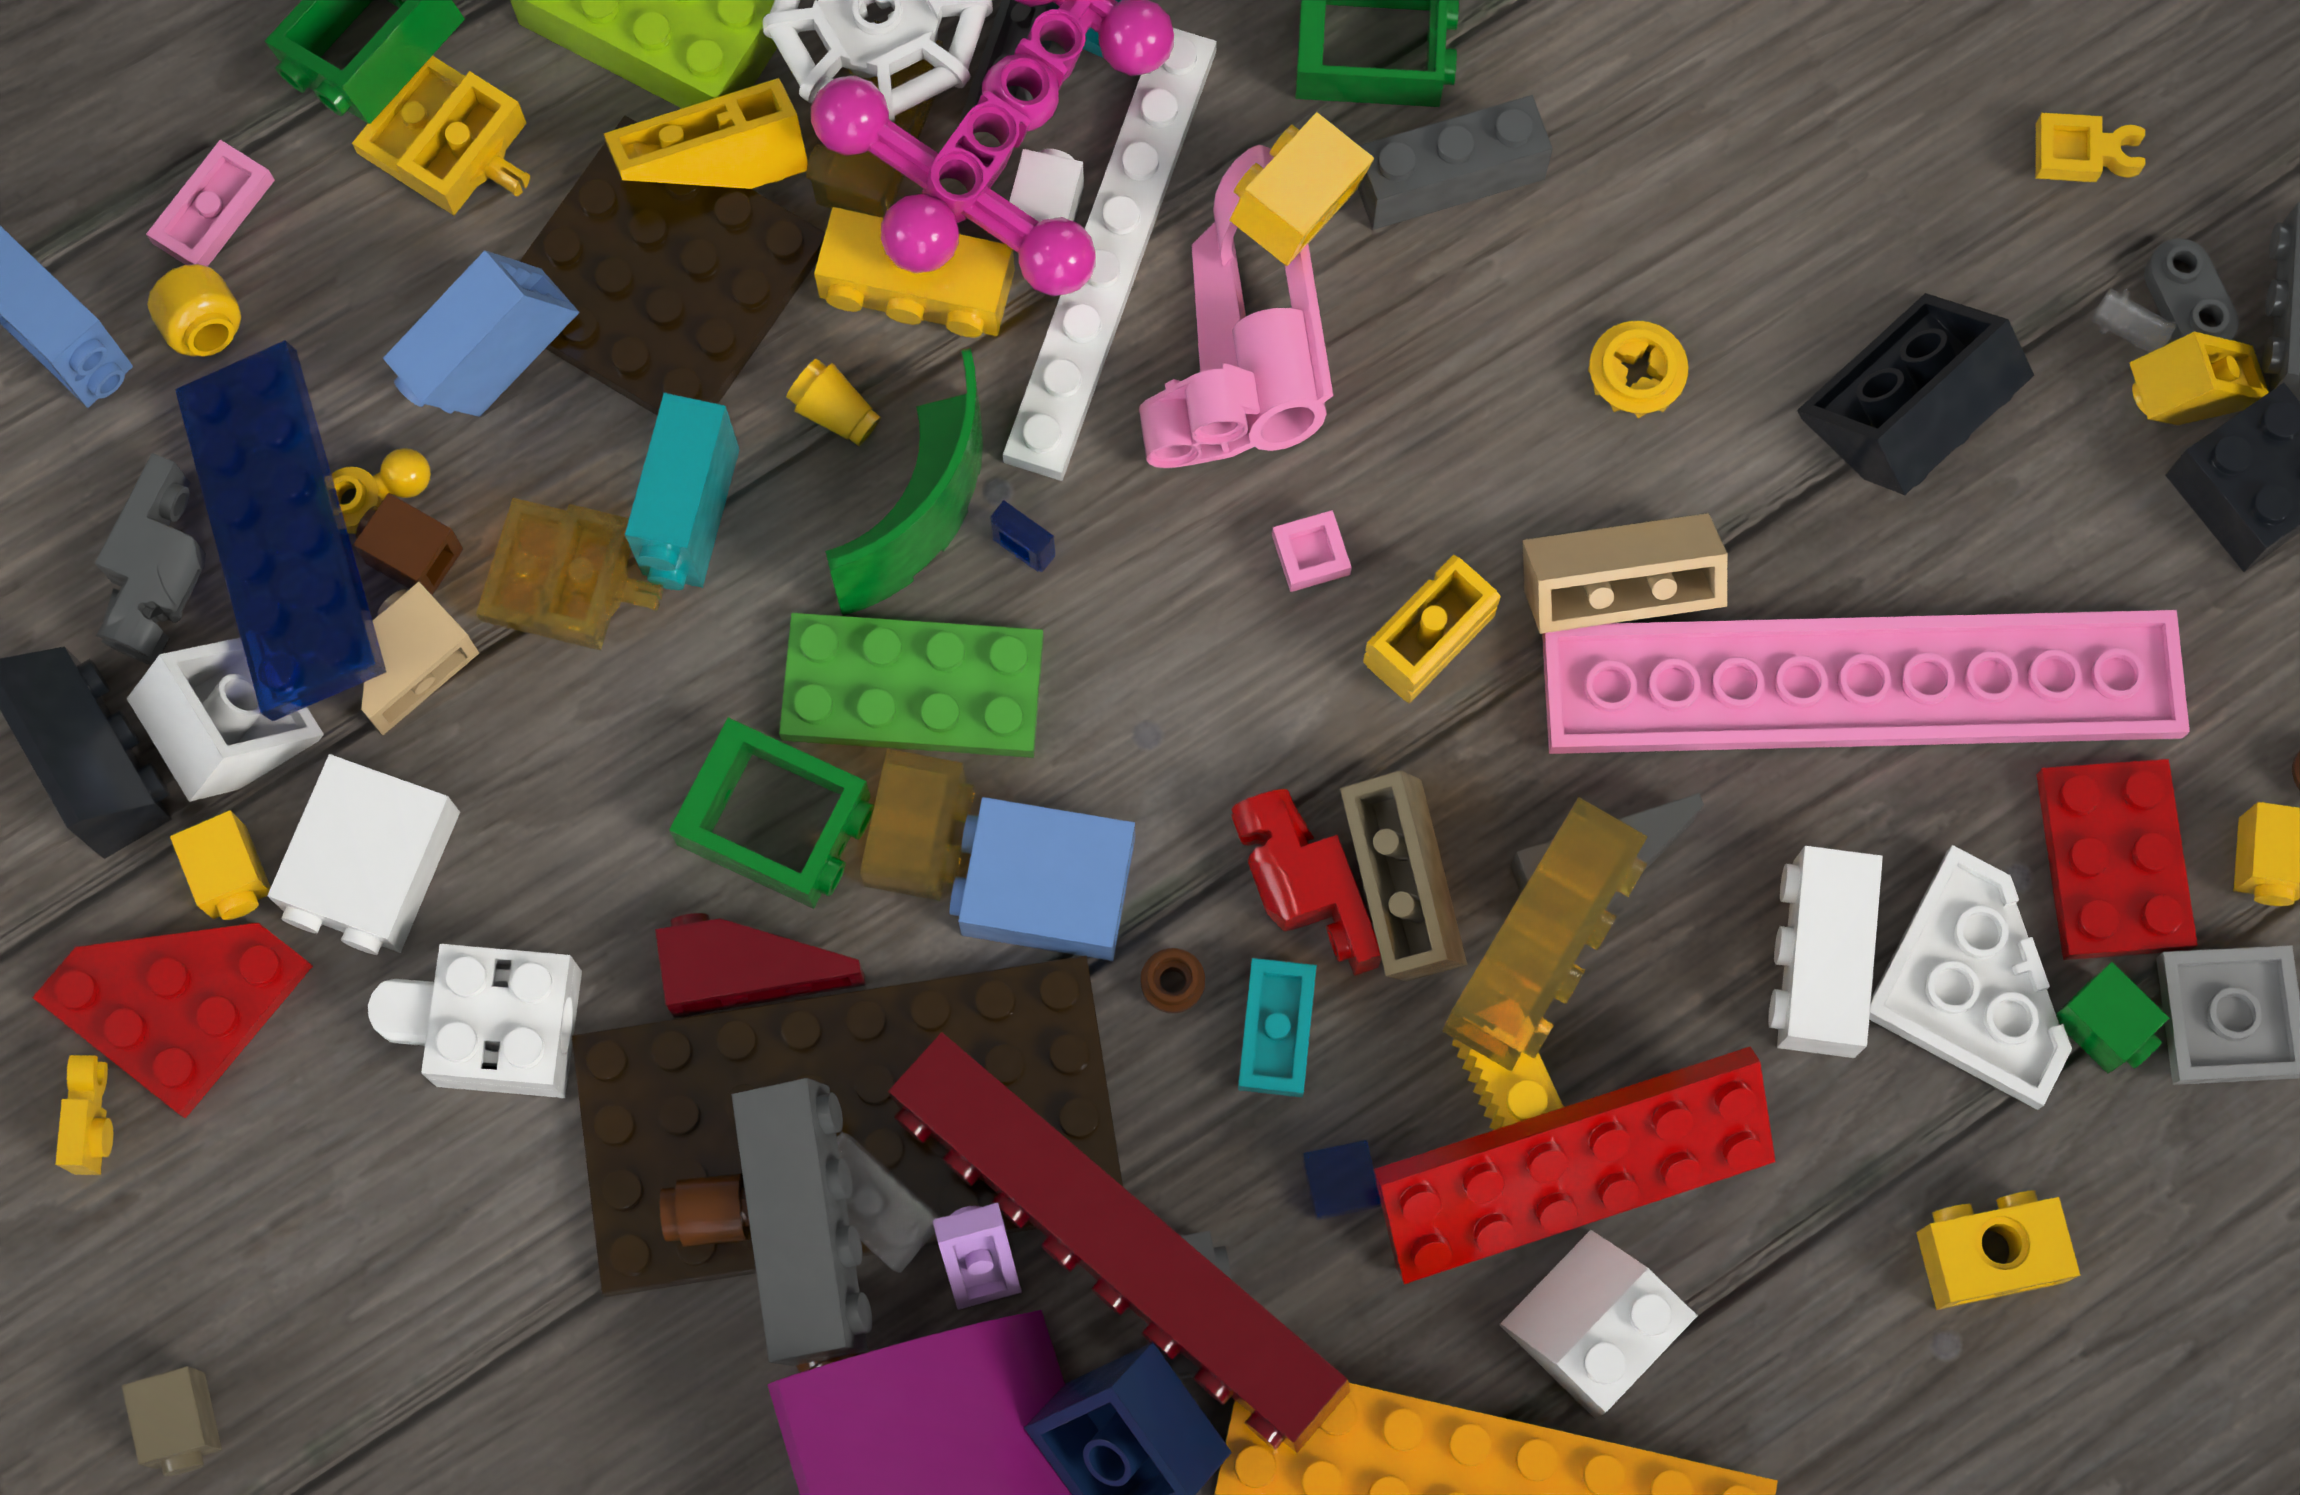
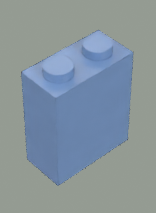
[383,250,580,417]
[949,797,1135,961]

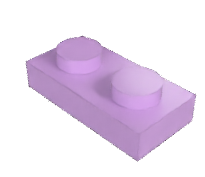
[933,1203,1022,1310]

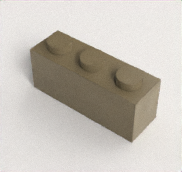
[1340,770,1468,982]

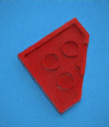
[32,923,313,1119]

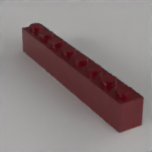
[888,1032,1350,1453]

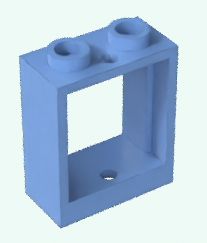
[0,226,133,408]

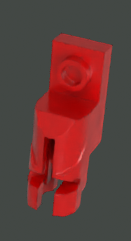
[1231,789,1381,976]

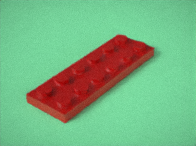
[1373,1046,1776,1284]

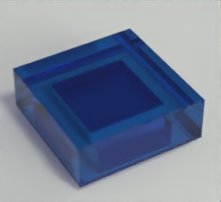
[990,500,1055,572]
[1302,1140,1381,1220]

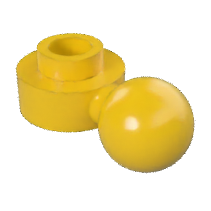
[318,448,431,534]

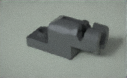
[95,453,206,665]

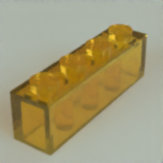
[1442,797,1648,1071]

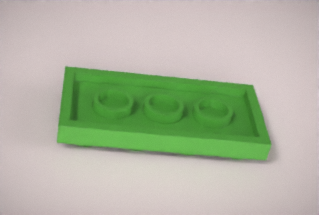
[779,613,1044,758]

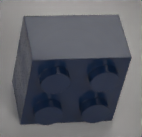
[1024,1342,1232,1495]

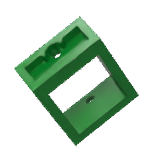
[264,0,465,124]
[1295,0,1459,107]
[669,717,874,909]

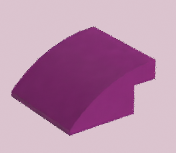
[767,1310,1072,1495]

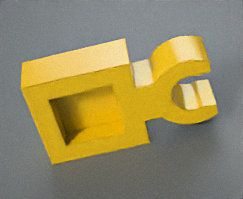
[2035,112,2145,182]
[55,1055,113,1175]

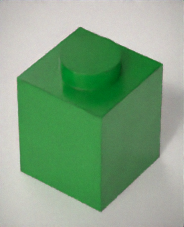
[2056,962,2170,1074]

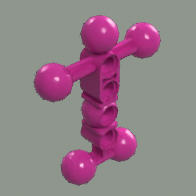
[811,0,1174,296]

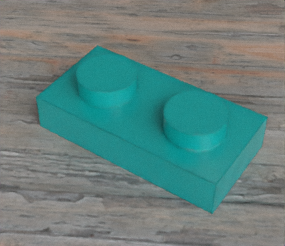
[1238,958,1317,1098]

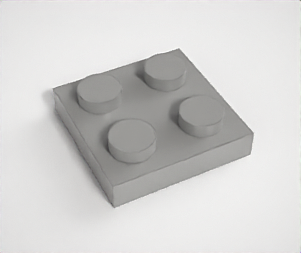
[2156,946,2300,1085]

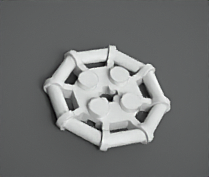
[762,0,993,122]

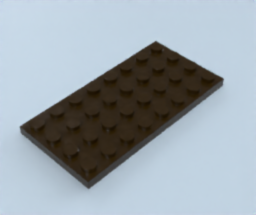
[572,956,1123,1297]

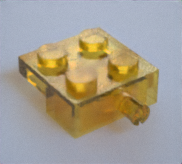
[476,498,663,651]

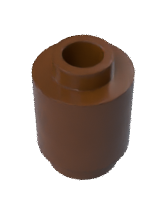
[660,1173,750,1247]

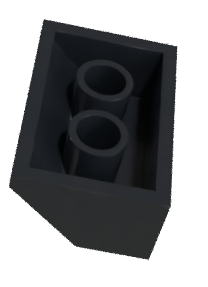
[1797,293,2034,495]
[0,646,172,859]

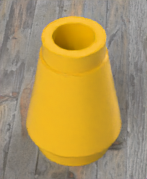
[786,358,881,446]

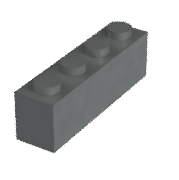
[731,1078,872,1366]

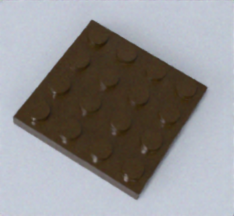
[520,115,825,416]

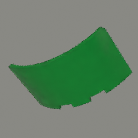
[825,348,983,616]

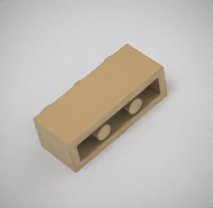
[1523,513,1727,634]

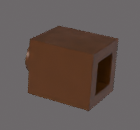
[353,493,463,595]

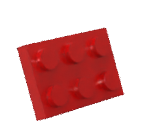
[2036,759,2198,960]

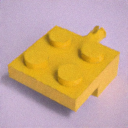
[352,55,530,216]

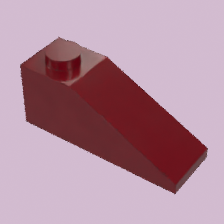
[655,913,866,1018]

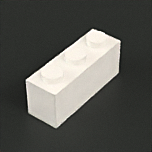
[1768,846,1883,1058]

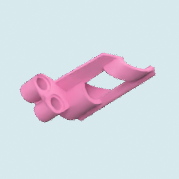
[1139,145,1333,468]

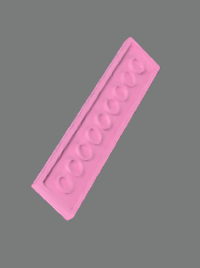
[1542,610,2190,754]

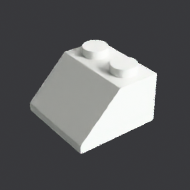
[127,633,324,802]
[1500,1230,1698,1419]

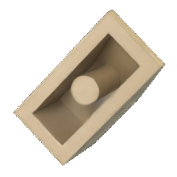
[361,582,479,735]

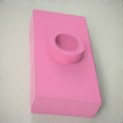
[146,140,275,267]

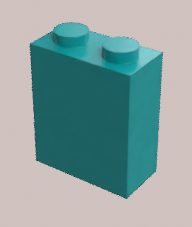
[625,393,740,590]

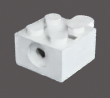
[368,944,582,1098]

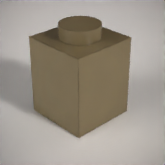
[122,1366,222,1476]

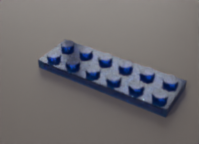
[175,340,387,721]

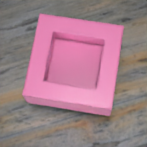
[1272,510,1352,592]

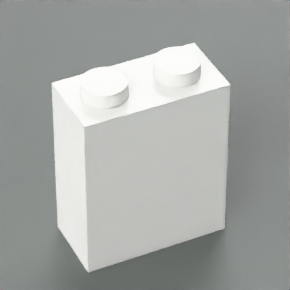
[267,754,460,955]

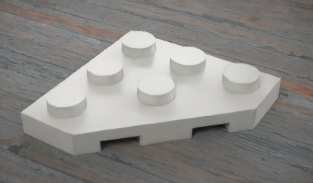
[1869,845,2072,1110]

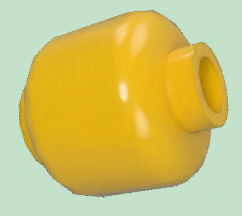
[147,264,241,356]

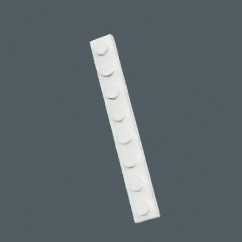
[1003,28,1217,481]

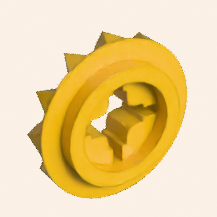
[1588,321,1688,419]

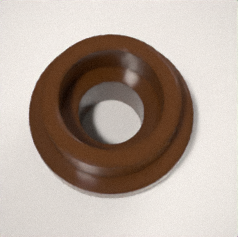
[1141,948,1205,1013]

